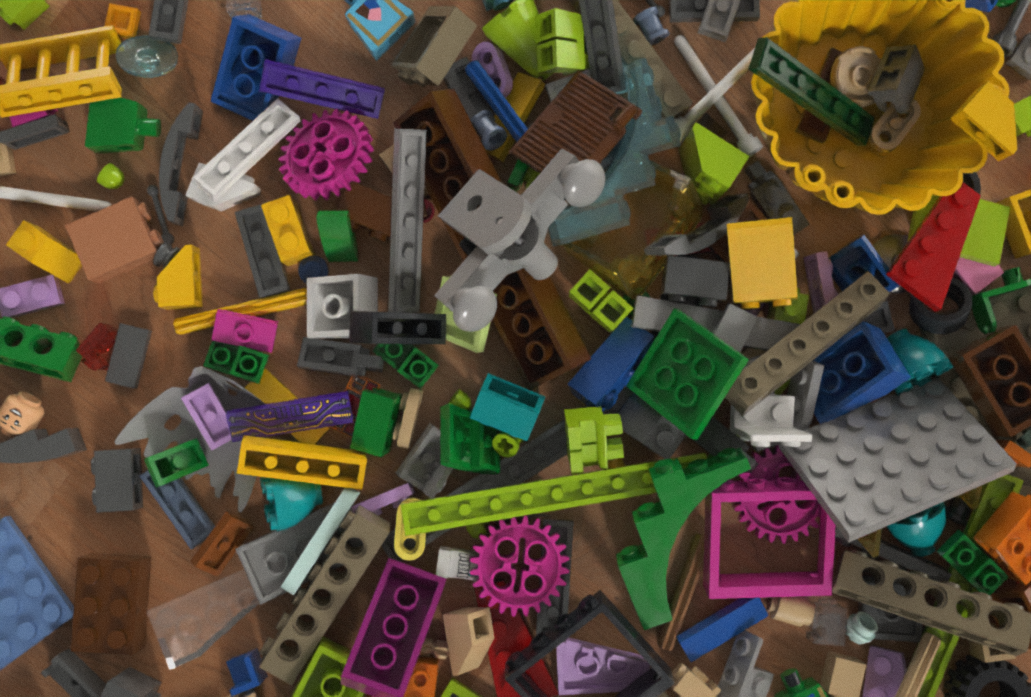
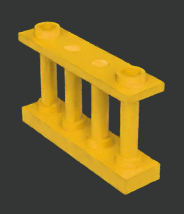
[0,25,124,118]

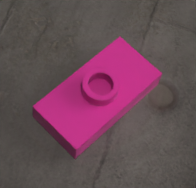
[212,309,279,353]

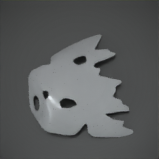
[114,366,266,513]

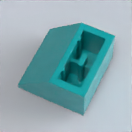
[470,373,545,441]

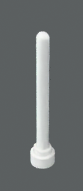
[674,35,764,157]
[664,48,755,144]
[0,186,112,212]

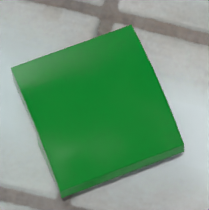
[440,403,500,475]

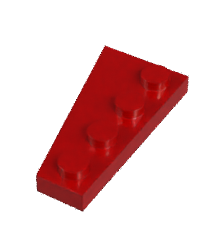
[885,182,981,312]
[474,579,559,697]

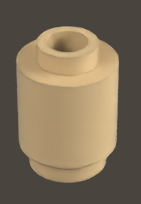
[766,596,815,627]

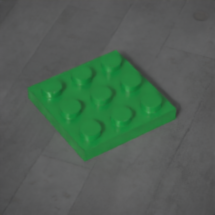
[626,308,749,440]

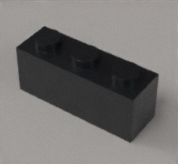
[349,311,446,345]

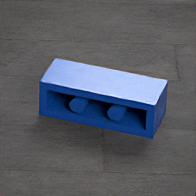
[568,316,655,412]

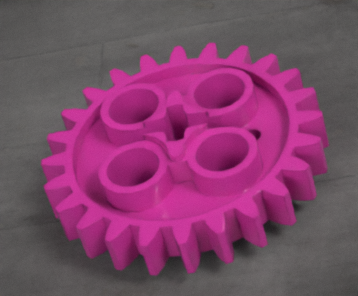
[278,109,374,201]
[732,445,820,544]
[469,515,570,617]

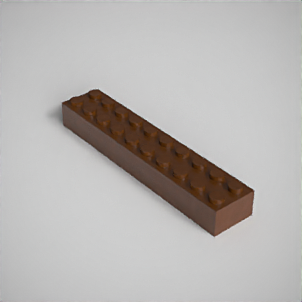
[393,89,591,390]

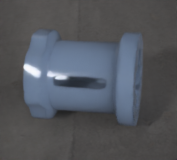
[633,6,670,46]
[470,110,507,151]

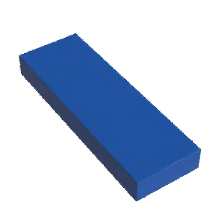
[676,598,769,662]

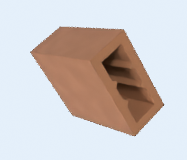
[65,196,164,284]

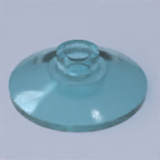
[116,35,178,78]

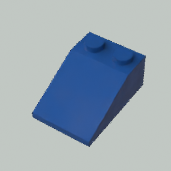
[210,14,302,121]
[813,321,911,424]

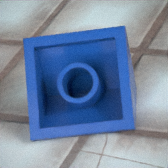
[828,235,900,292]

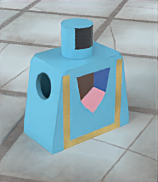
[344,0,416,61]

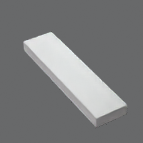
[191,98,300,202]

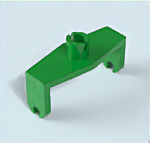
[971,267,1031,334]

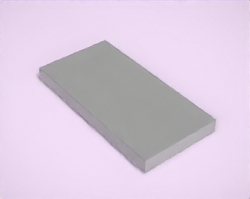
[235,502,363,605]

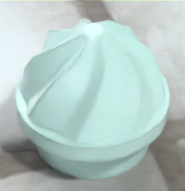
[845,612,878,645]

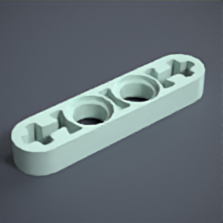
[281,488,360,596]

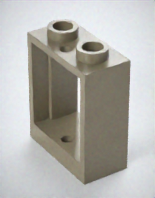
[391,6,477,87]

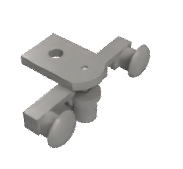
[434,149,605,332]

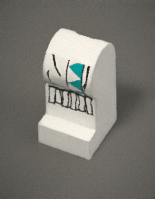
[436,546,479,581]

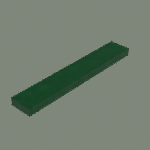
[748,37,875,146]

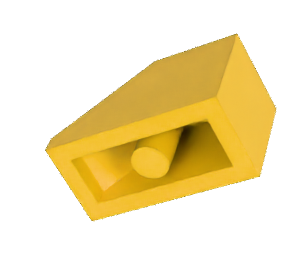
[950,81,1017,161]
[6,220,82,283]
[153,244,203,310]

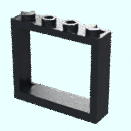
[505,590,675,697]

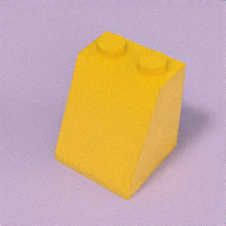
[727,217,798,310]

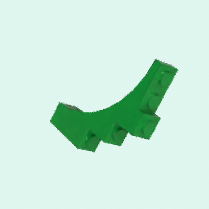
[616,447,751,630]

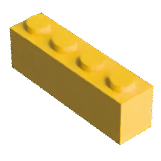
[237,435,367,490]

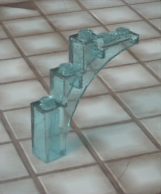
[548,58,681,246]

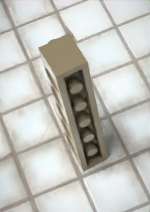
[725,271,890,417]
[259,505,391,685]
[832,550,1031,656]

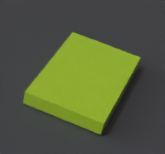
[907,195,1010,267]

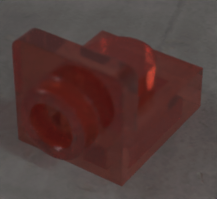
[75,322,118,371]

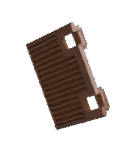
[509,70,643,174]

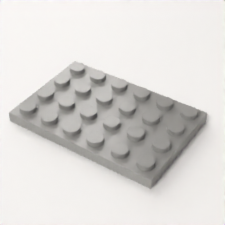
[779,377,1017,543]

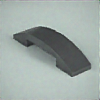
[159,102,203,226]
[644,193,749,256]

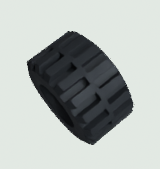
[944,655,1031,697]

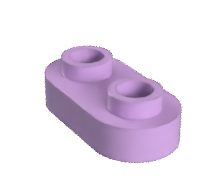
[472,42,513,98]

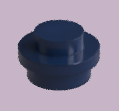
[298,255,329,284]

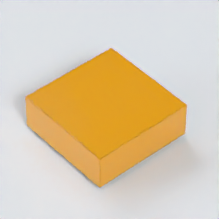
[104,3,141,40]

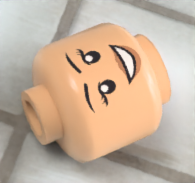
[0,391,45,438]

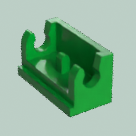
[350,388,403,457]

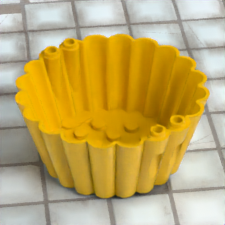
[751,0,1010,215]

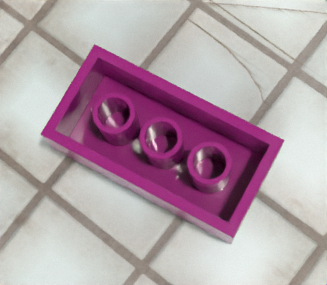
[341,558,446,697]

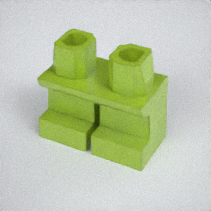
[535,8,590,76]
[569,269,633,333]
[564,406,624,475]

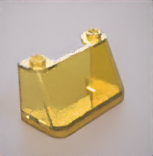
[562,154,703,299]

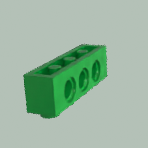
[0,316,85,382]

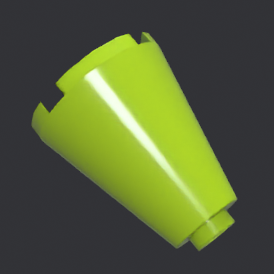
[482,0,555,80]

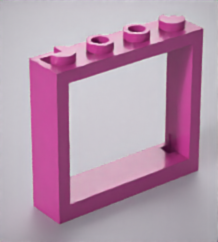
[703,477,836,599]

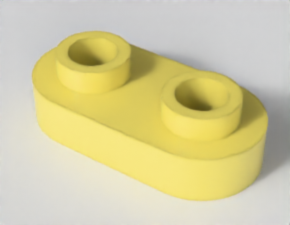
[394,497,426,561]

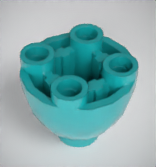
[887,329,953,396]
[260,477,323,532]
[886,502,946,557]

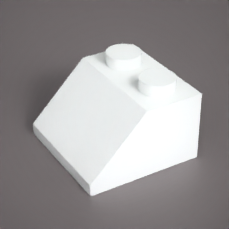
[307,274,378,339]

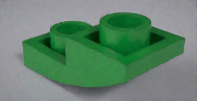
[316,210,359,262]
[203,341,269,384]
[372,344,439,389]
[936,529,1009,595]

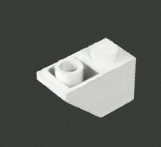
[185,162,261,212]

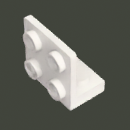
[730,395,812,447]

